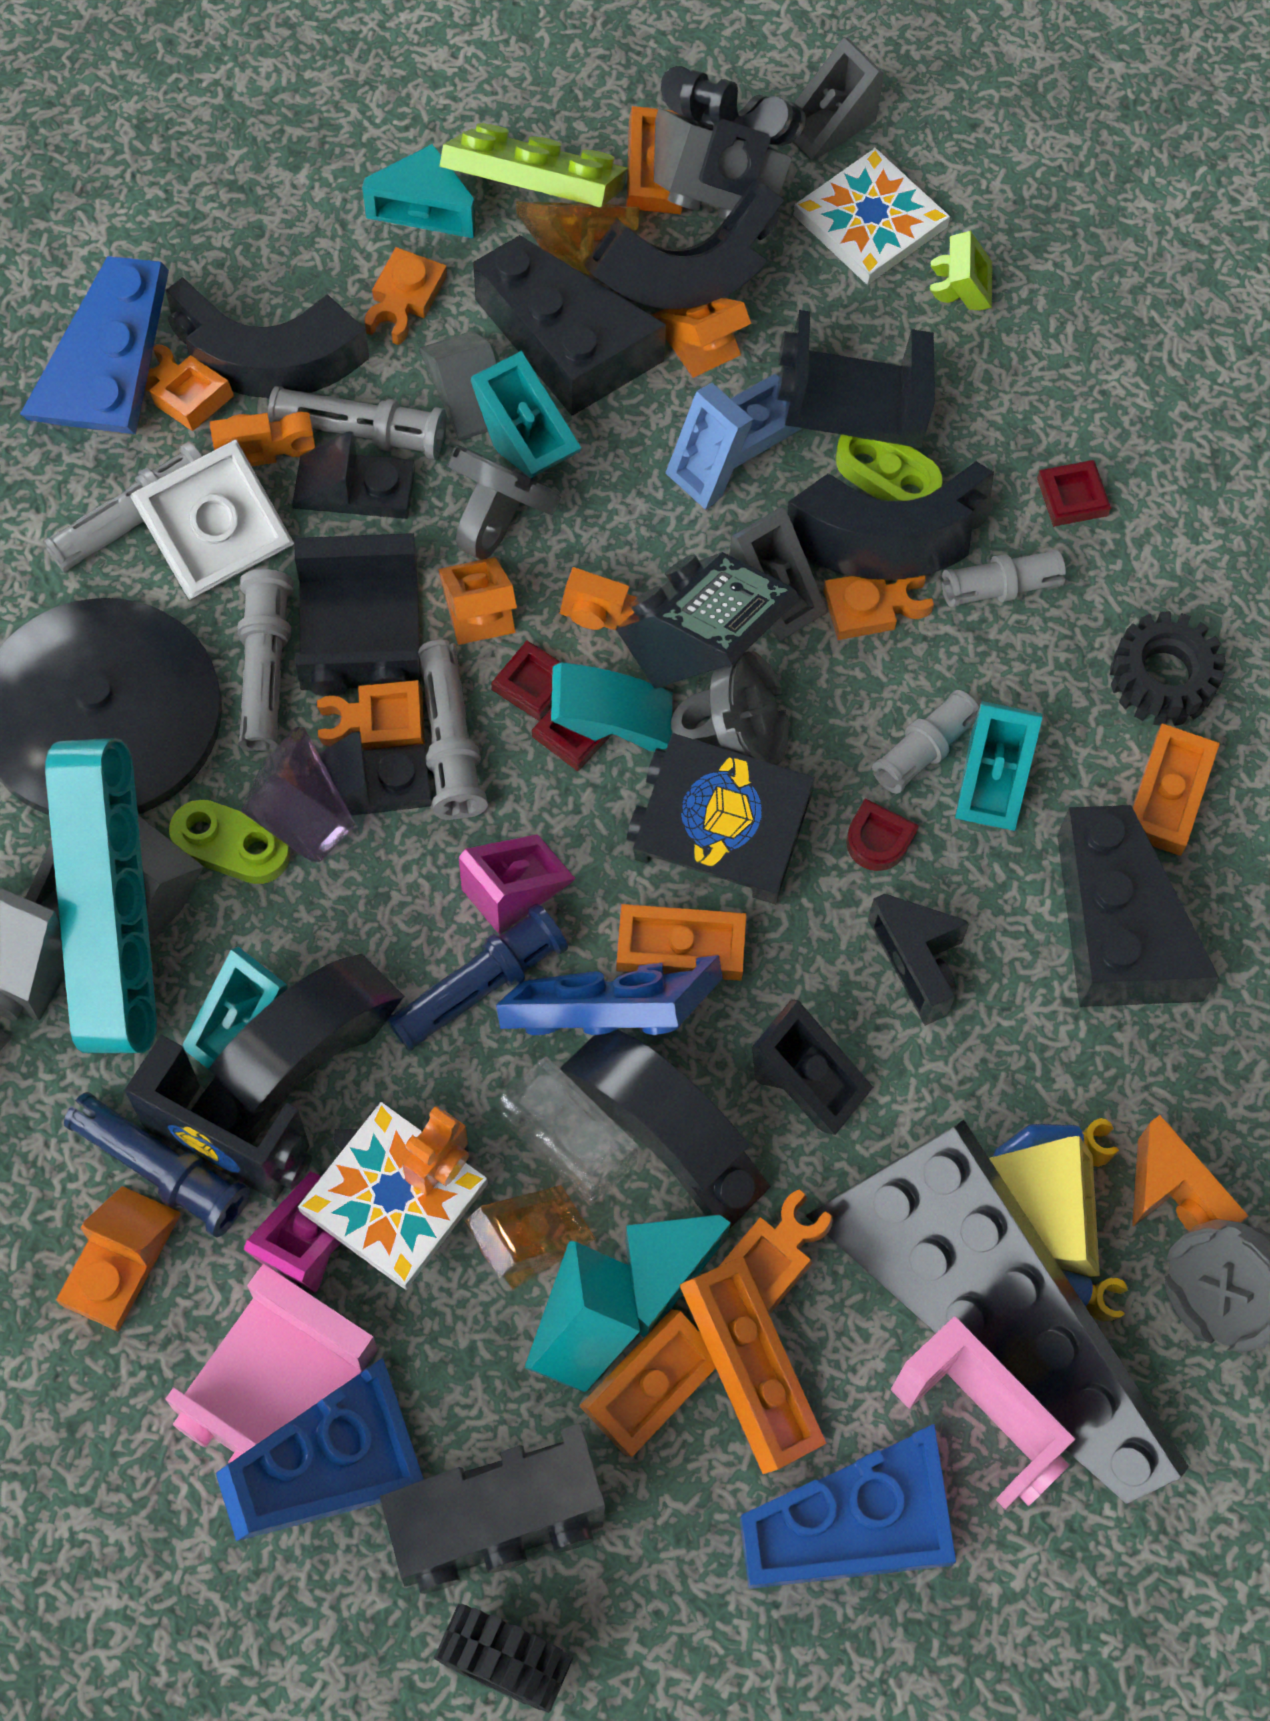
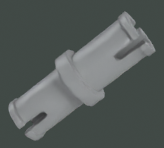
[942,549,1066,607]
[872,690,979,794]

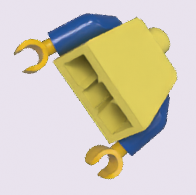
[989,1118,1128,1322]

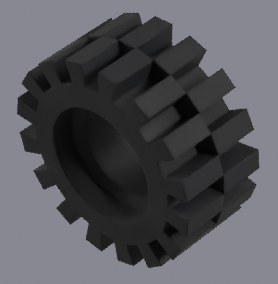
[1110,611,1226,726]
[434,1604,573,1713]

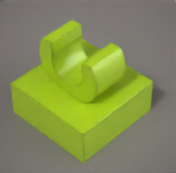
[930,230,992,311]

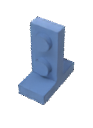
[665,374,803,510]

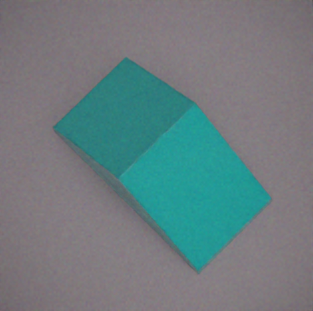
[362,144,476,238]
[471,351,581,478]
[955,701,1043,831]
[182,946,288,1073]
[625,1215,730,1338]
[524,1241,640,1392]

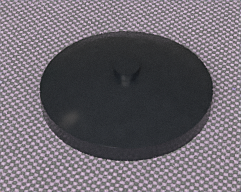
[0,598,222,815]

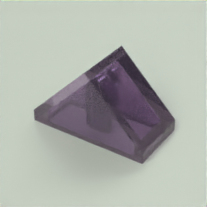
[241,727,355,862]

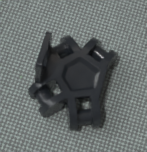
[661,66,806,196]

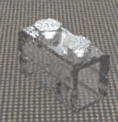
[499,1056,639,1209]

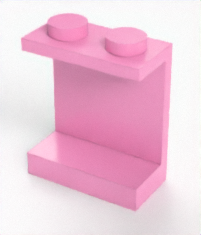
[165,1264,377,1463]
[891,1316,1075,1510]

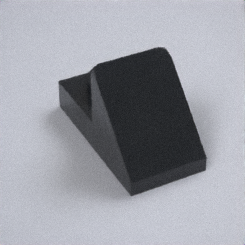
[292,431,415,519]
[303,732,431,821]
[868,894,969,1026]
[752,999,874,1135]

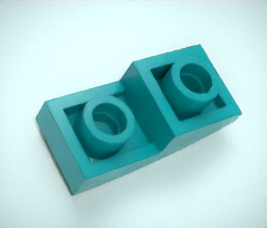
[551,662,673,751]

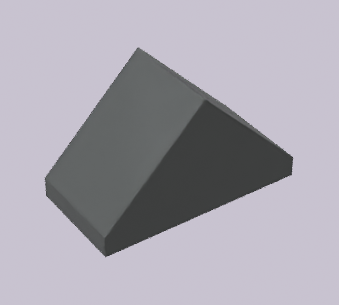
[794,37,884,160]
[419,331,496,441]
[729,507,828,641]

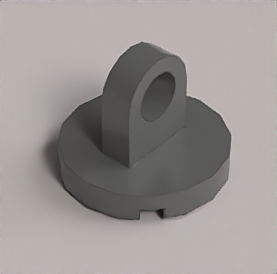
[446,445,561,560]
[671,651,789,765]
[1165,1219,1270,1353]

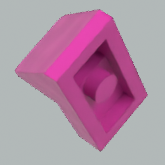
[244,1171,341,1292]

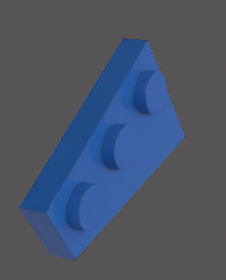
[20,256,169,434]
[496,955,723,1035]
[215,1358,424,1542]
[740,1424,956,1589]

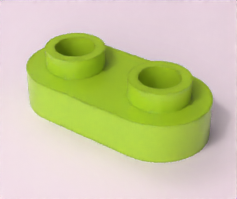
[835,435,942,501]
[169,800,290,884]

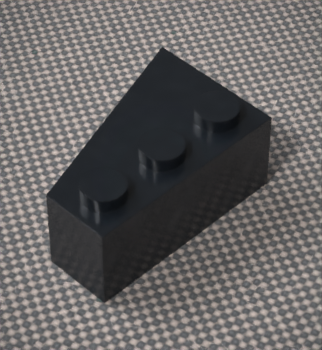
[473,235,666,416]
[1057,805,1219,1007]
[380,1423,605,1594]

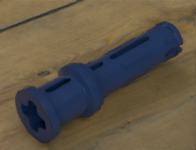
[386,903,568,1052]
[64,1092,250,1238]

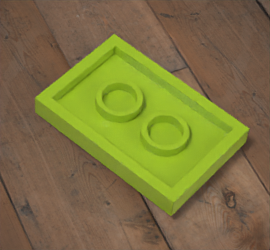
[439,123,627,207]

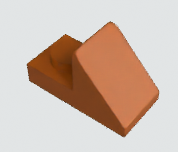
[651,298,751,378]
[438,557,517,645]
[1132,1115,1248,1231]
[56,1186,181,1332]

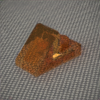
[516,201,640,275]
[465,1185,595,1290]

